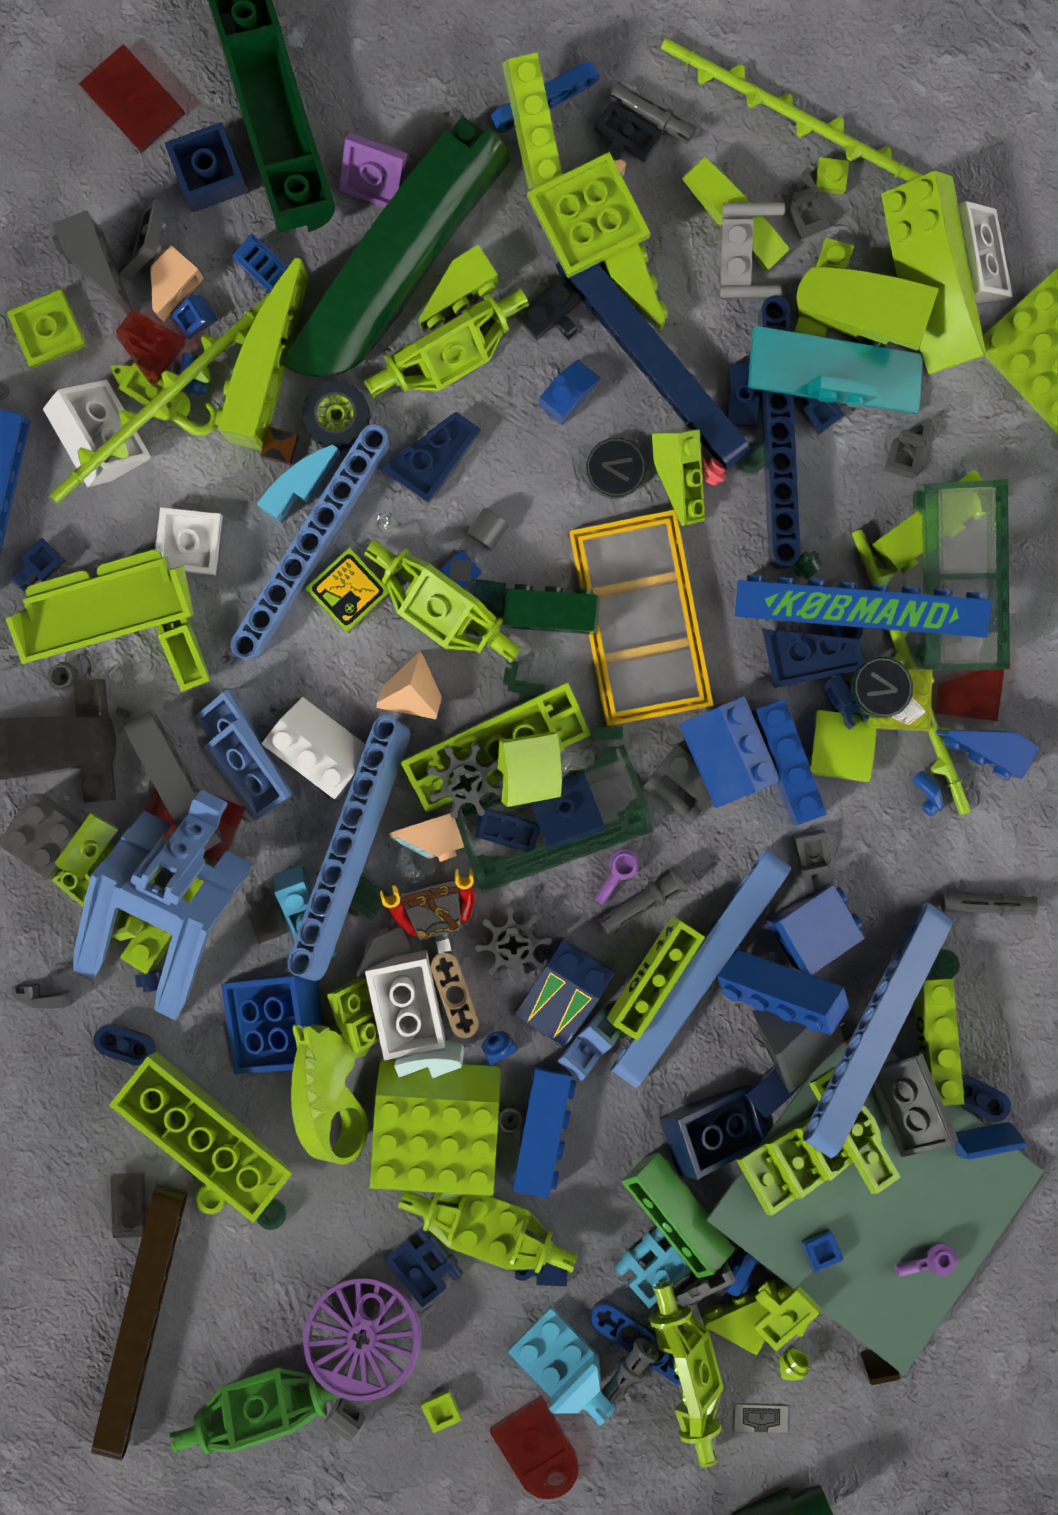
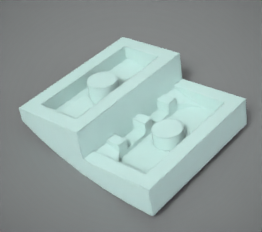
[394,1041,464,1078]

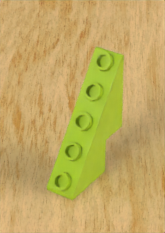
[702,1278,809,1355]

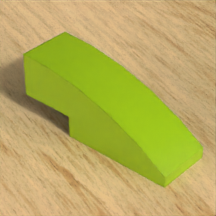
[156,617,210,692]

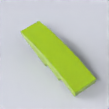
[682,156,790,271]

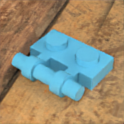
[614,1228,691,1308]

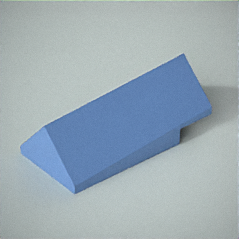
[195,690,295,821]

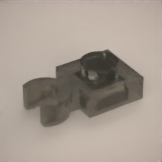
[246,886,289,944]

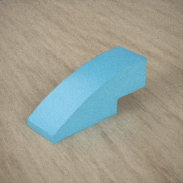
[257,445,341,523]

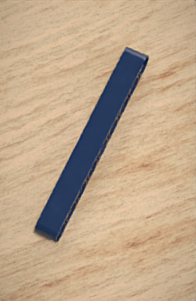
[555,262,751,470]
[758,295,801,569]

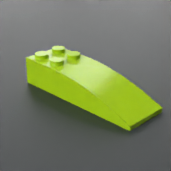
[881,170,986,375]
[215,258,310,451]
[109,1052,293,1223]

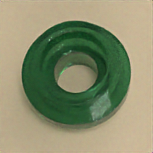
[794,551,822,579]
[256,1198,287,1230]

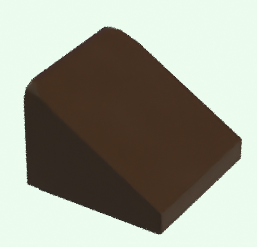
[860,1350,901,1385]

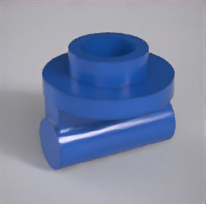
[482,1031,518,1065]

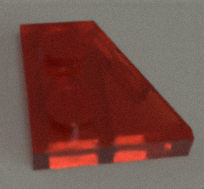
[116,309,185,387]
[935,663,1005,722]

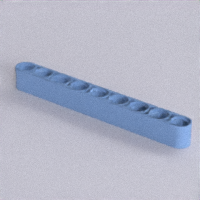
[231,424,390,661]
[287,715,410,981]
[610,849,792,1088]
[803,902,953,1158]

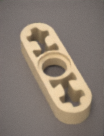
[431,952,479,1038]

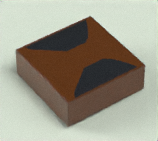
[260,427,299,465]

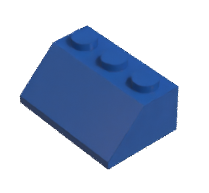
[679,696,781,808]

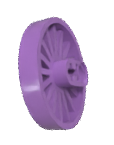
[303,1277,422,1401]

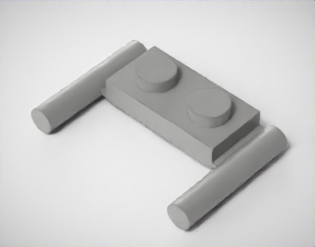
[720,202,785,298]

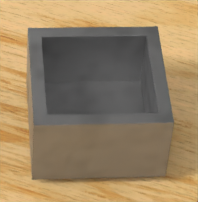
[0,794,84,880]

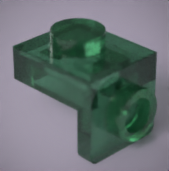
[503,661,546,701]

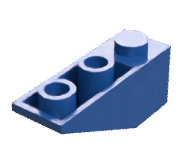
[935,729,1040,781]

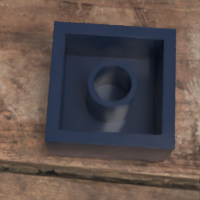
[165,122,249,212]

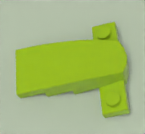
[794,237,939,351]
[736,1067,901,1216]

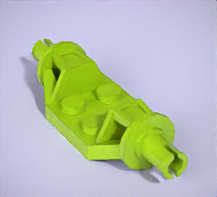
[363,288,529,398]
[364,539,522,663]
[398,1191,578,1273]
[649,1281,724,1467]

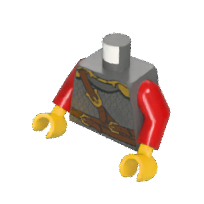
[380,868,475,954]

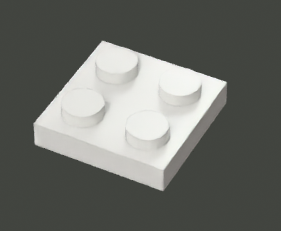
[155,507,223,576]

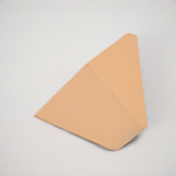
[376,650,442,719]

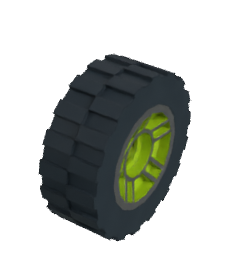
[302,380,371,451]

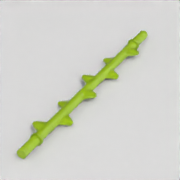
[660,38,923,182]
[49,292,270,504]
[851,529,971,815]

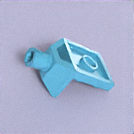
[508,1306,616,1426]

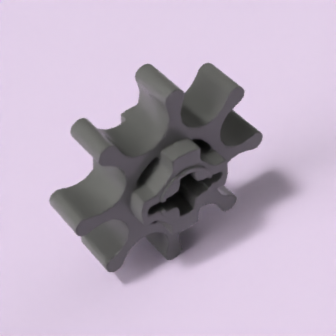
[427,742,502,819]
[475,905,552,983]

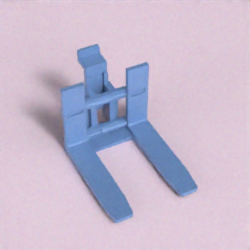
[73,790,253,1020]

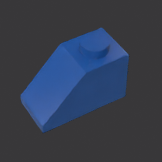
[539,359,601,425]

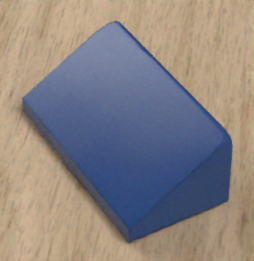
[955,1122,1027,1160]

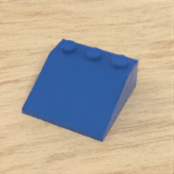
[221,973,324,1074]

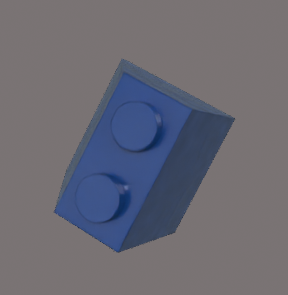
[765,884,865,976]

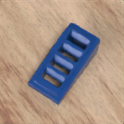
[233,234,288,292]

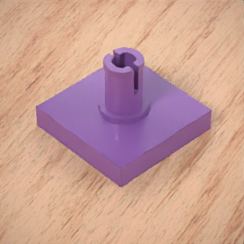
[339,132,407,207]

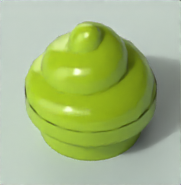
[779,1348,810,1381]

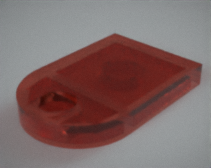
[489,1395,579,1500]

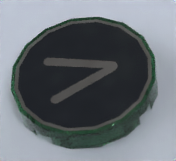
[586,438,646,499]
[851,657,913,719]

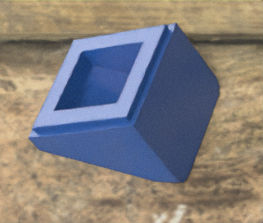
[171,295,217,339]

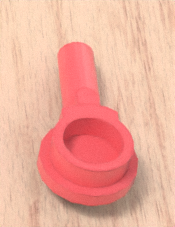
[701,454,727,486]

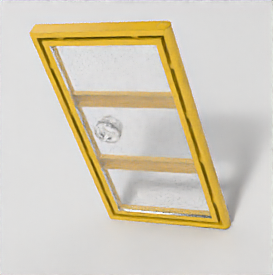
[569,510,714,727]

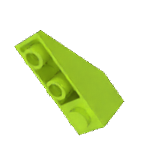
[418,244,498,332]
[601,244,668,331]
[652,429,705,526]

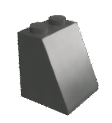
[752,1010,845,1093]

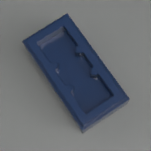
[727,363,760,428]
[474,807,540,854]

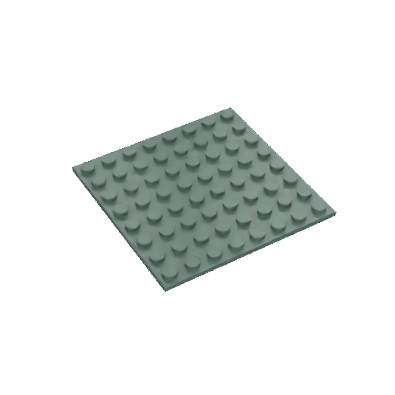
[706,1020,1044,1375]

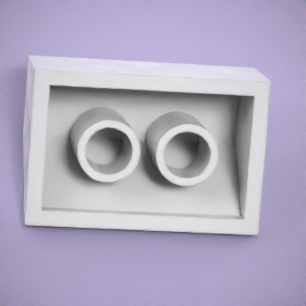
[958,201,1013,304]
[43,380,151,488]
[262,697,366,800]
[365,950,445,1060]

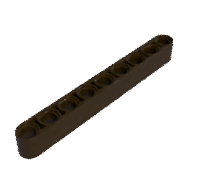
[91,1185,187,1461]

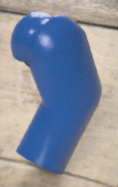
[180,353,210,396]
[912,771,944,816]

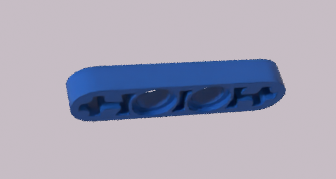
[490,61,600,133]
[591,1300,681,1385]

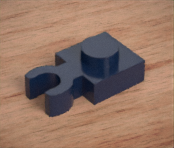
[515,1263,567,1287]

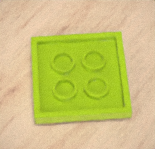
[527,152,651,278]

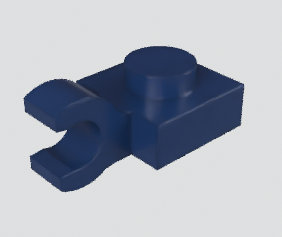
[798,396,845,435]
[10,538,66,591]
[822,674,869,729]

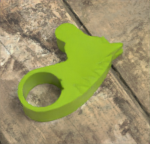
[291,1024,370,1165]

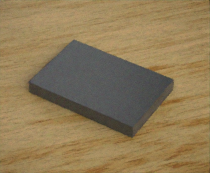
[872,1053,959,1157]

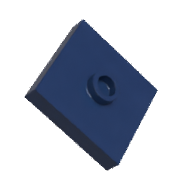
[531,772,605,850]

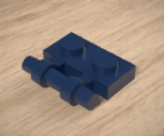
[384,1225,463,1308]

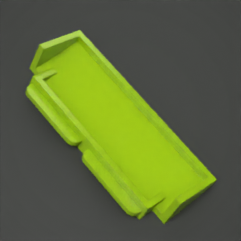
[5,549,194,664]

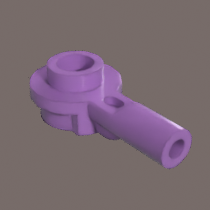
[594,849,639,905]
[895,1243,957,1277]

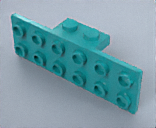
[748,326,923,414]

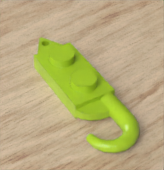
[110,363,217,436]

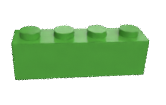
[621,1152,736,1278]

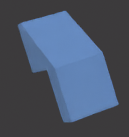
[558,1008,623,1082]

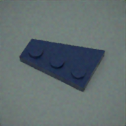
[379,412,481,505]
[762,628,865,688]

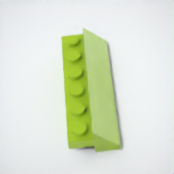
[400,682,591,813]

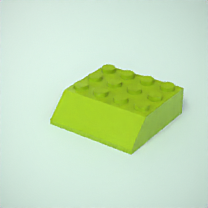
[370,1058,502,1196]

